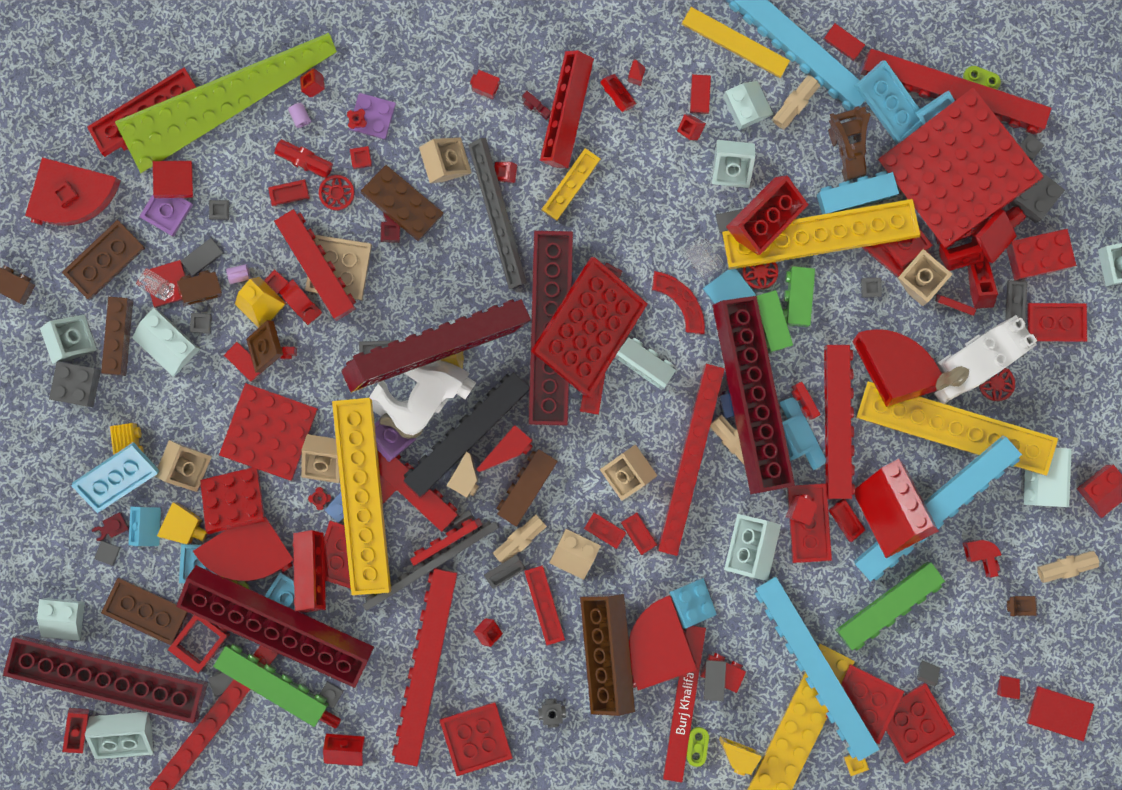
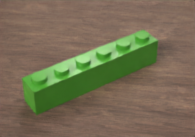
[835,562,945,650]
[213,644,329,727]

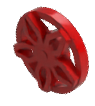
[318,175,355,211]
[742,262,779,290]
[979,368,1015,401]

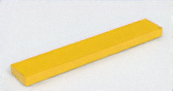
[681,7,790,78]

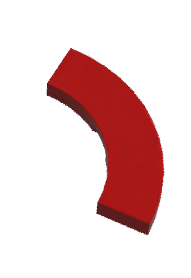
[652,271,705,335]

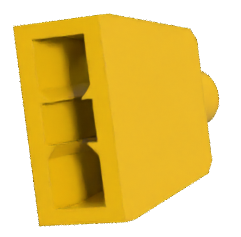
[157,502,208,544]

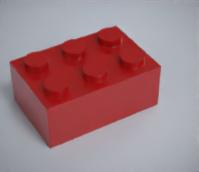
[1006,229,1077,281]

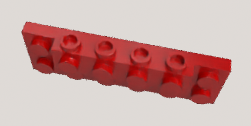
[87,67,197,157]

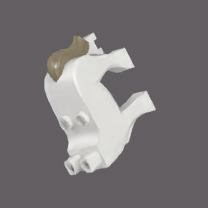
[934,315,1037,404]
[369,360,476,439]

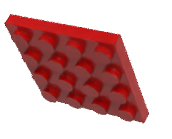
[219,383,318,481]

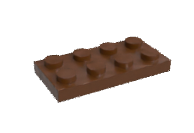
[360,165,444,242]
[62,220,145,300]
[101,577,188,645]

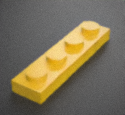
[541,148,601,221]

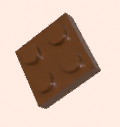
[246,320,283,373]

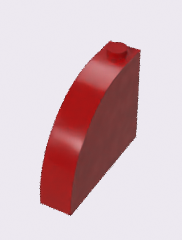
[25,157,121,226]
[852,329,943,407]
[193,516,294,581]
[629,595,698,691]

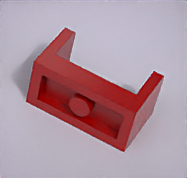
[939,233,985,271]

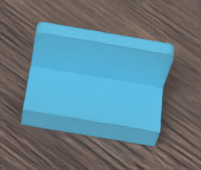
[129,507,161,546]

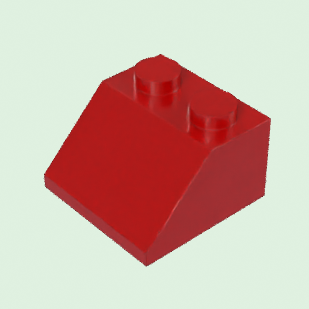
[1076,464,1122,518]

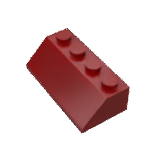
[726,175,809,255]

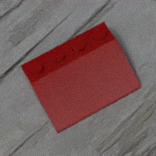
[854,459,939,558]

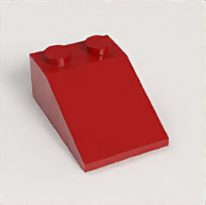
[476,425,533,472]

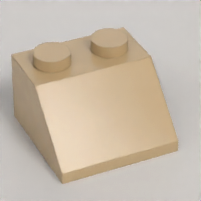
[419,137,471,183]
[898,249,952,306]
[301,434,340,483]
[155,440,212,492]
[600,444,658,501]
[447,452,479,498]
[549,529,601,580]

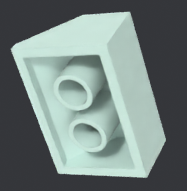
[132,308,200,377]
[615,337,676,390]
[1024,448,1071,507]
[724,514,781,581]
[85,712,153,759]

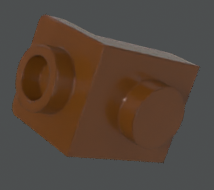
[1007,596,1038,617]

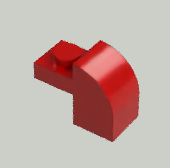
[278,279,322,325]
[963,540,1001,578]

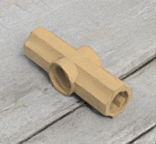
[772,75,820,130]
[710,415,744,464]
[493,515,547,563]
[1037,551,1100,583]

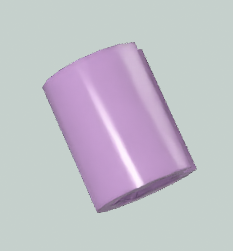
[288,103,311,128]
[226,264,251,284]

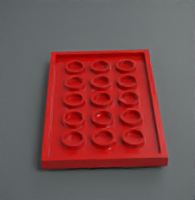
[531,257,648,397]

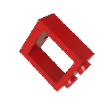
[168,615,231,674]

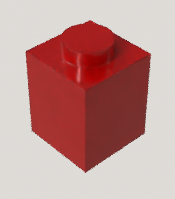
[470,70,500,100]

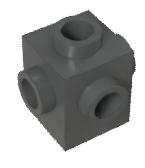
[538,698,566,728]

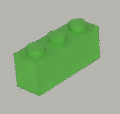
[783,266,815,327]
[757,290,793,354]

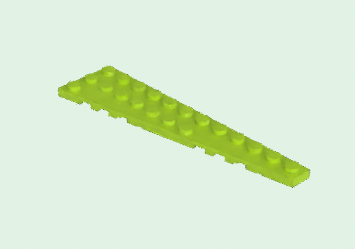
[115,33,337,173]

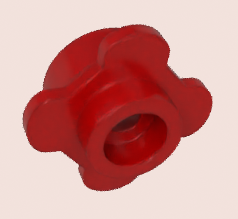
[347,109,367,129]
[308,487,331,510]

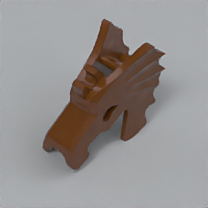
[828,106,871,182]

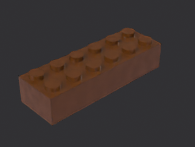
[580,594,635,716]

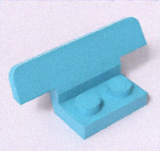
[779,398,826,470]

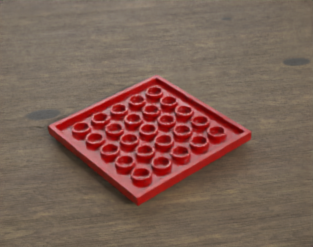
[878,88,1044,249]

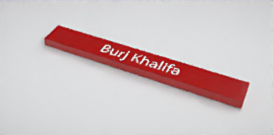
[663,625,706,782]

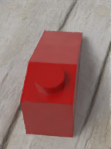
[967,256,998,309]

